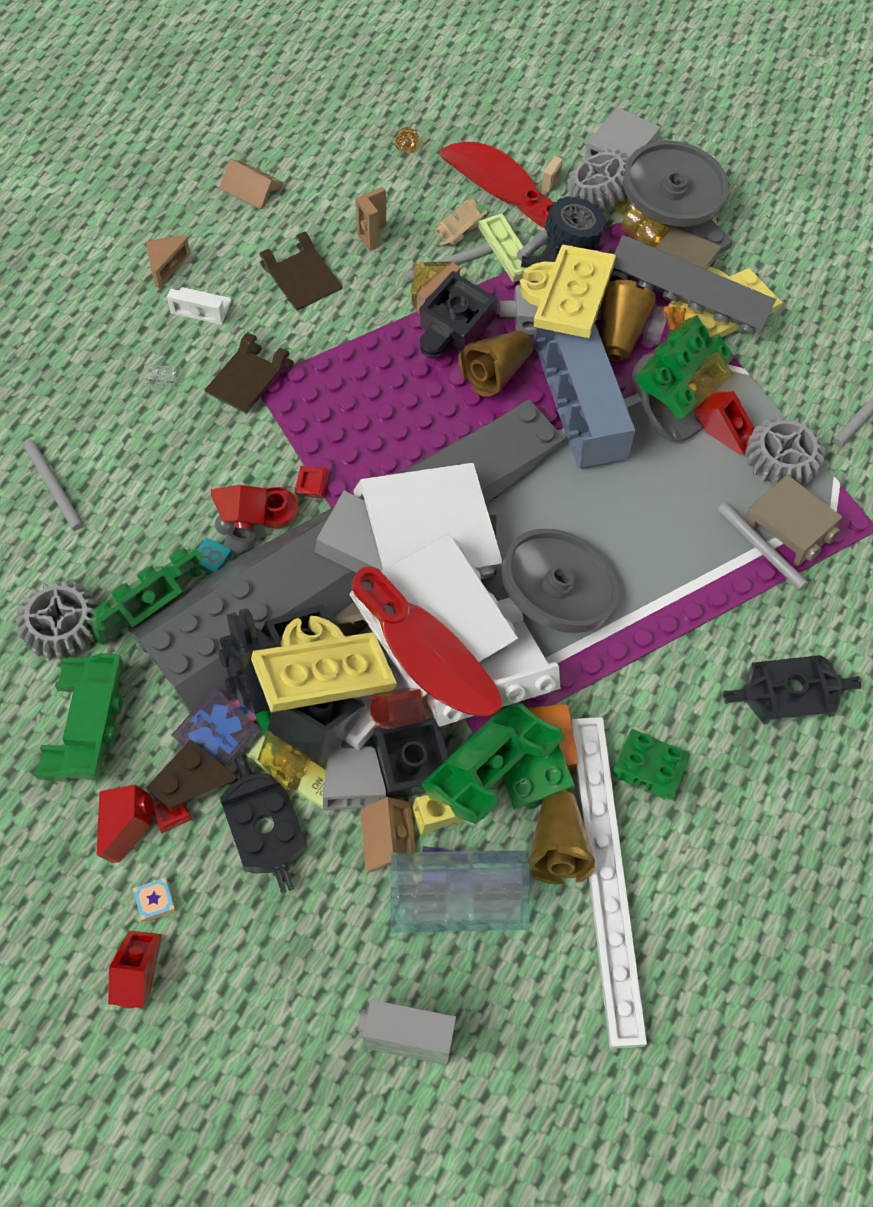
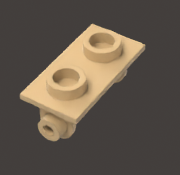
[435,199,487,246]

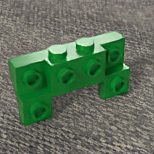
[635,315,733,420]
[88,547,203,645]
[34,653,123,782]
[421,703,565,824]

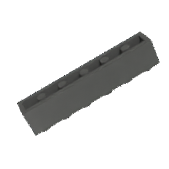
[612,235,776,336]

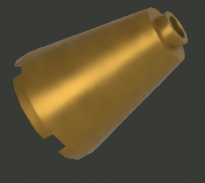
[601,280,656,362]
[458,331,533,397]
[527,790,595,885]

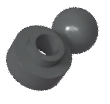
[215,515,256,553]

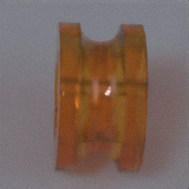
[395,127,419,153]

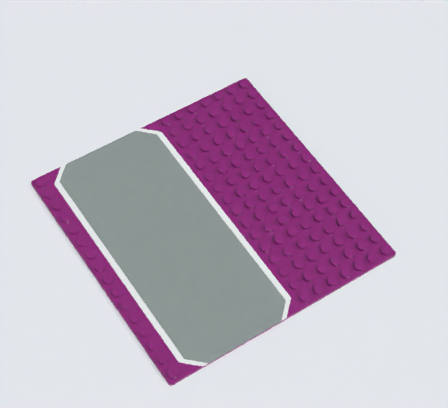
[261,223,873,734]

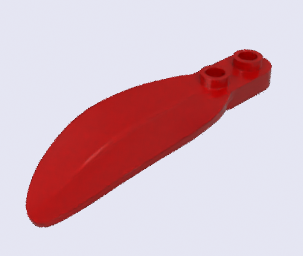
[440,141,554,228]
[351,566,502,716]

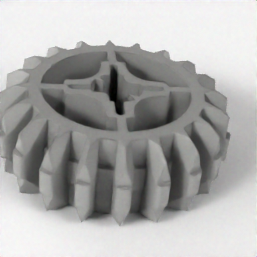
[567,149,630,210]
[746,415,826,486]
[15,579,99,660]

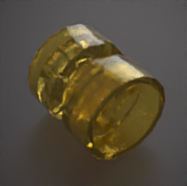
[620,207,671,248]

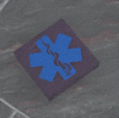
[171,687,262,768]

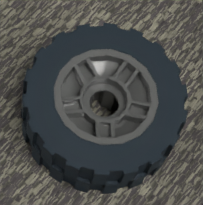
[545,196,606,250]

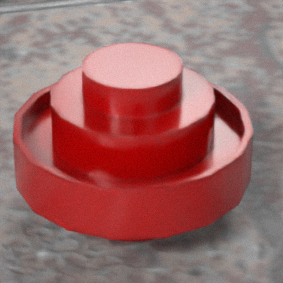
[263,487,298,529]

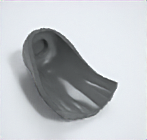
[631,353,702,442]

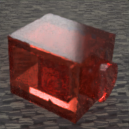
[370,687,425,729]

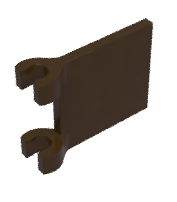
[259,231,342,311]
[204,332,295,414]

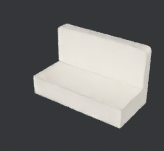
[167,287,231,325]

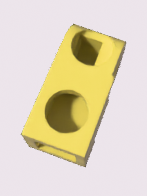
[412,795,466,836]

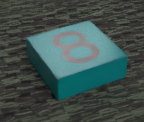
[197,537,233,574]

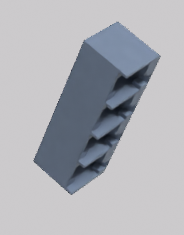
[534,323,635,469]

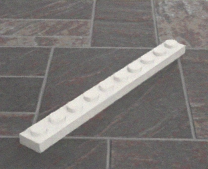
[571,717,647,1049]

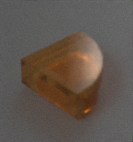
[664,306,686,332]

